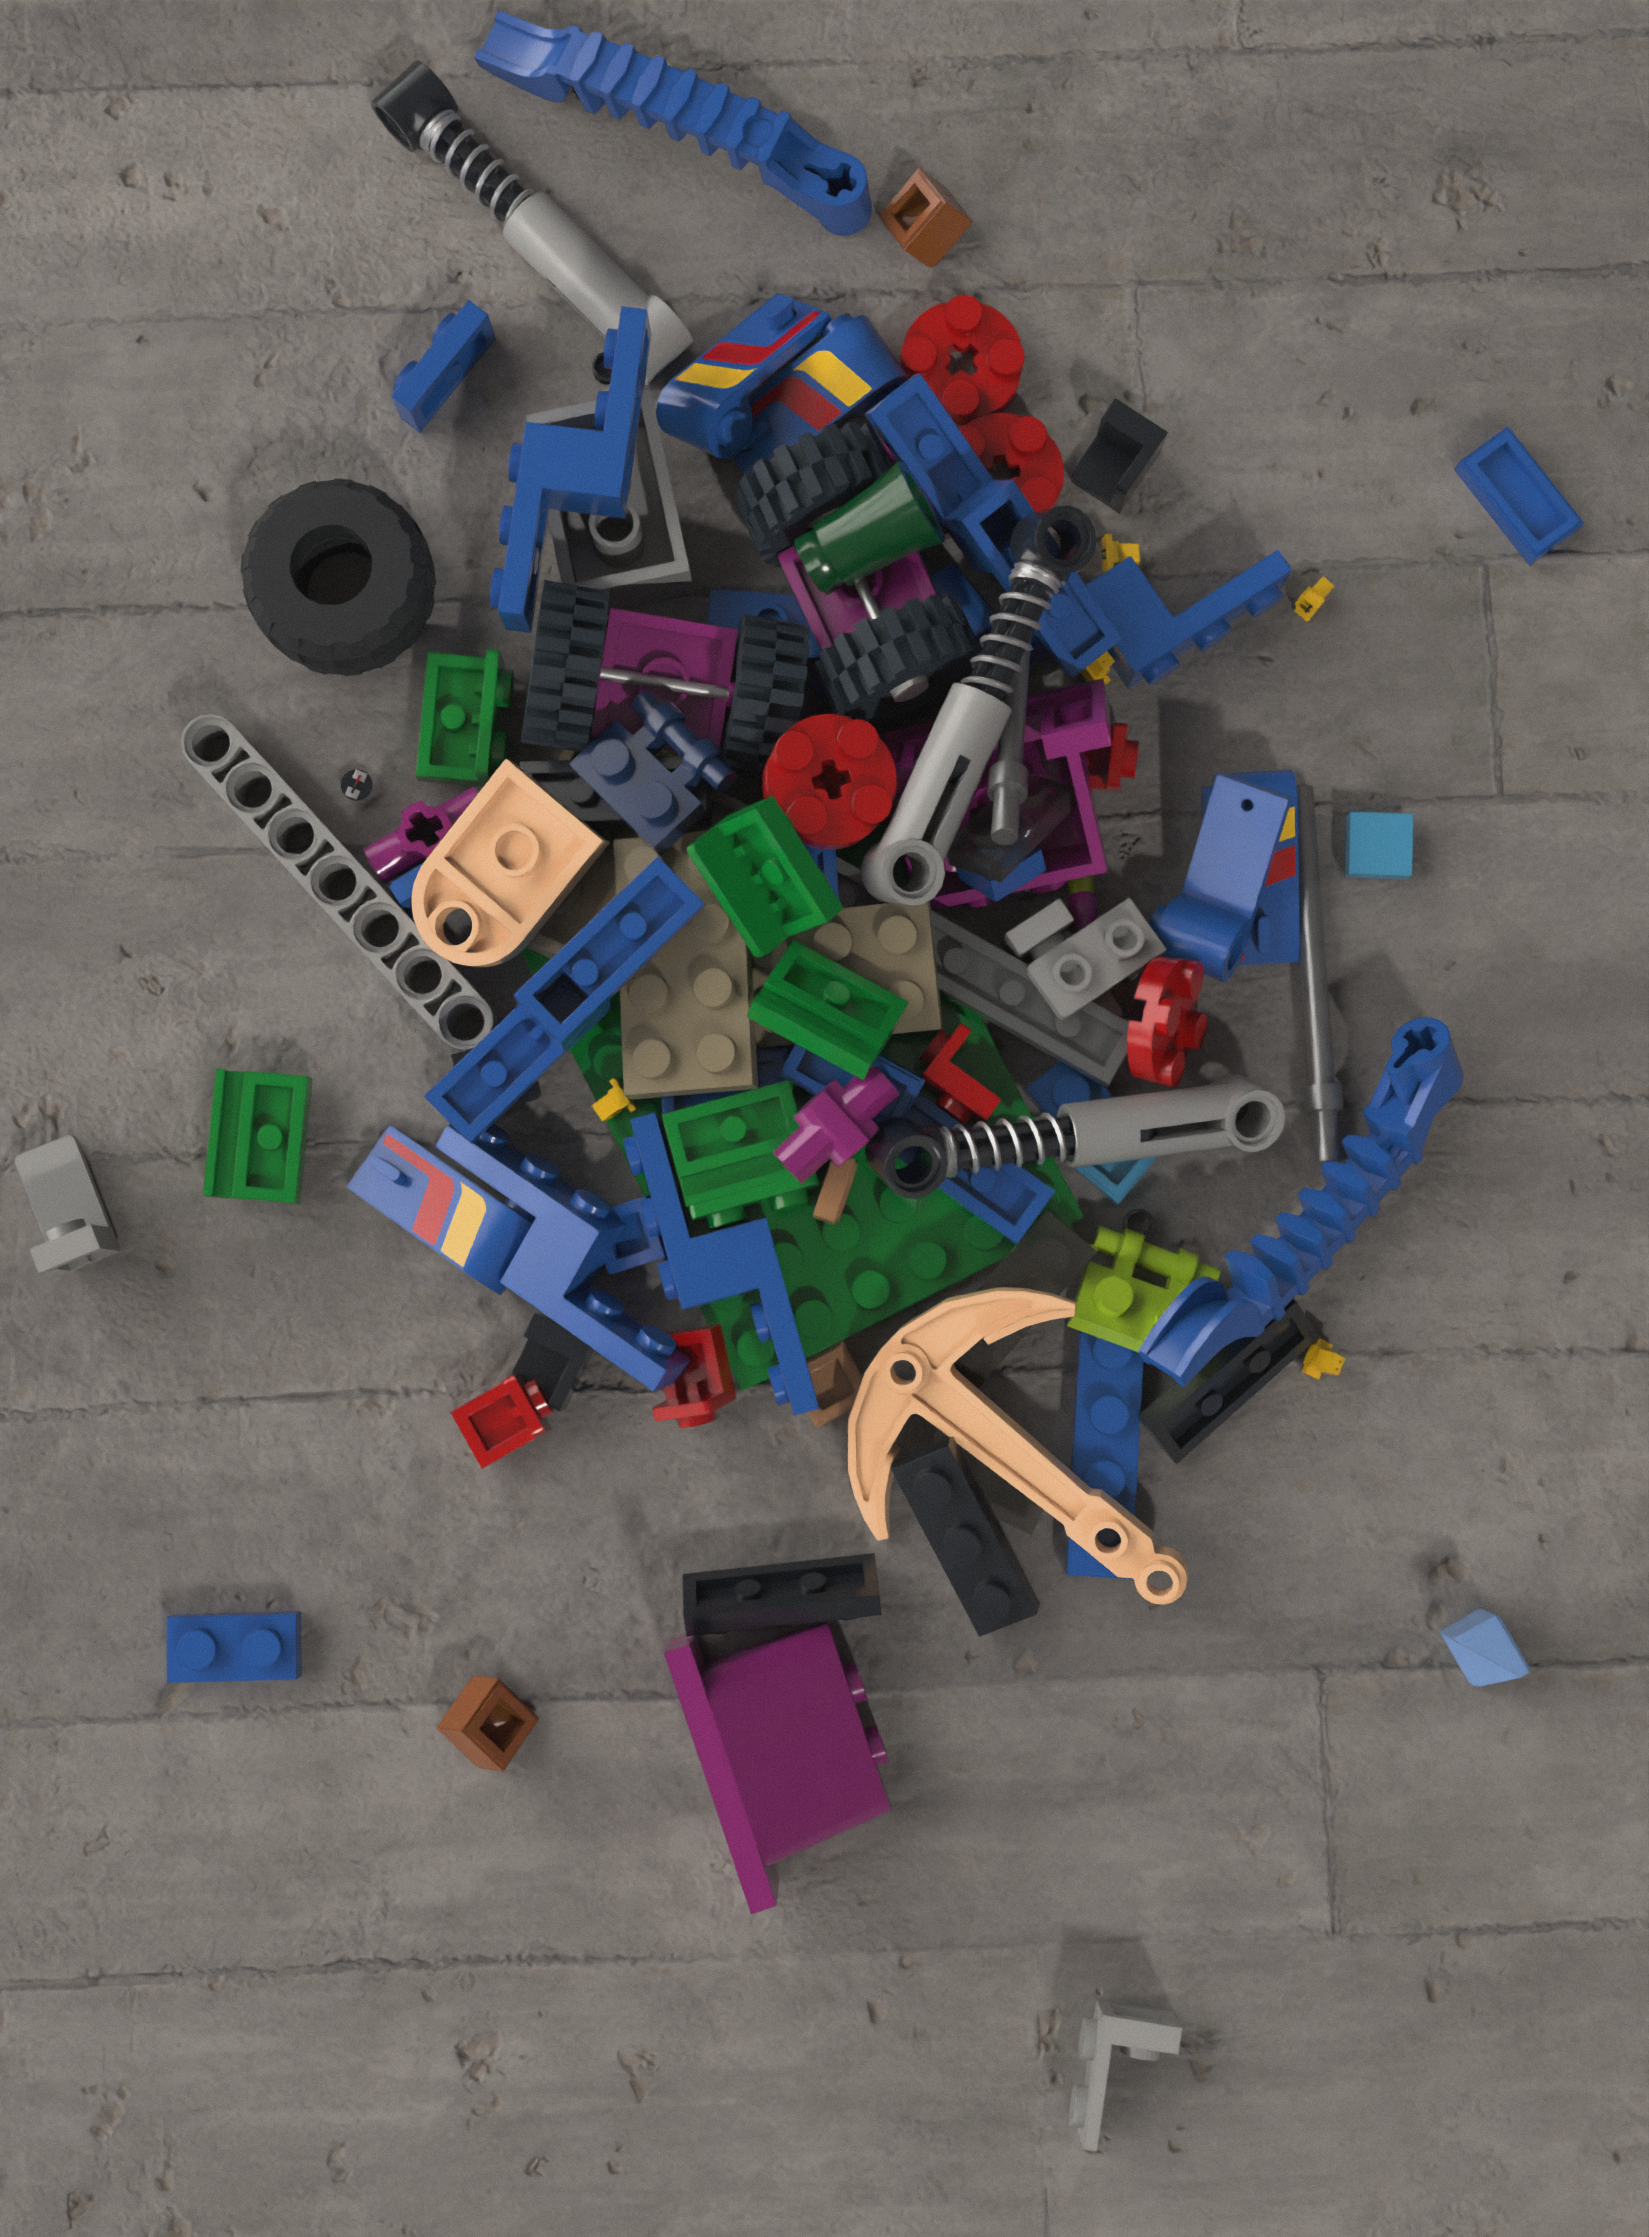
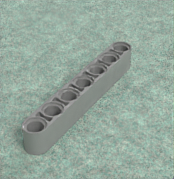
[181,714,500,1053]

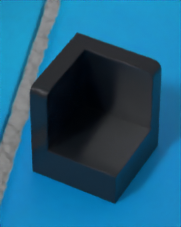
[1070,398,1168,514]
[510,1313,594,1411]

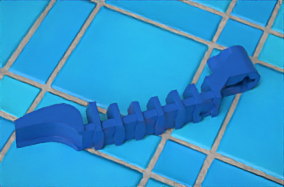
[474,10,872,236]
[1139,1017,1464,1387]

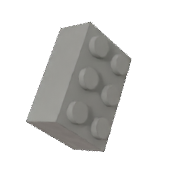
[526,389,694,611]

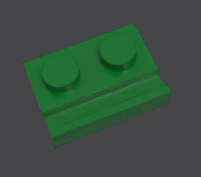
[746,940,909,1080]
[203,1069,313,1204]
[661,1080,800,1208]

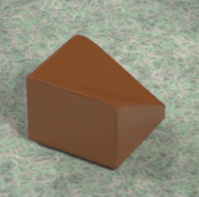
[879,168,973,267]
[436,1676,539,1772]

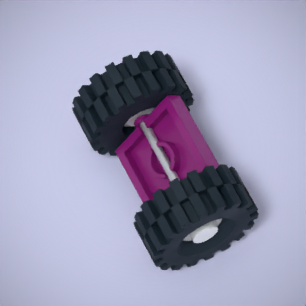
[735,422,982,734]
[521,580,809,781]

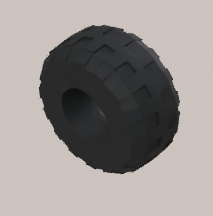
[240,478,436,676]

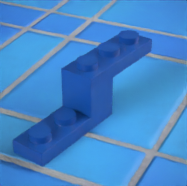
[490,306,652,633]
[865,374,1123,678]
[1029,550,1292,689]
[424,856,705,1145]
[623,1112,819,1416]
[435,1124,691,1392]

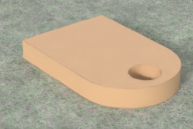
[412,759,609,967]

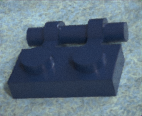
[569,689,737,857]

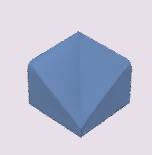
[1439,1608,1530,1687]

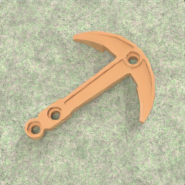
[848,1287,1189,1605]

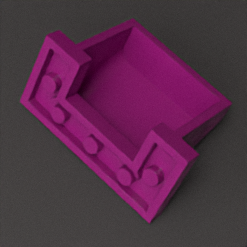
[878,678,1112,910]
[664,1621,892,1915]

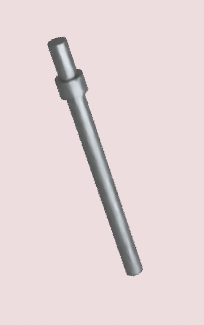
[987,639,1031,845]
[1296,785,1344,1163]

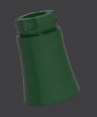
[794,460,945,595]

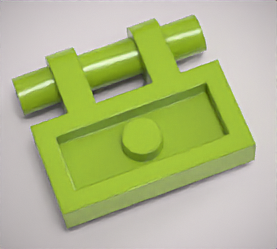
[1067,1225,1221,1353]

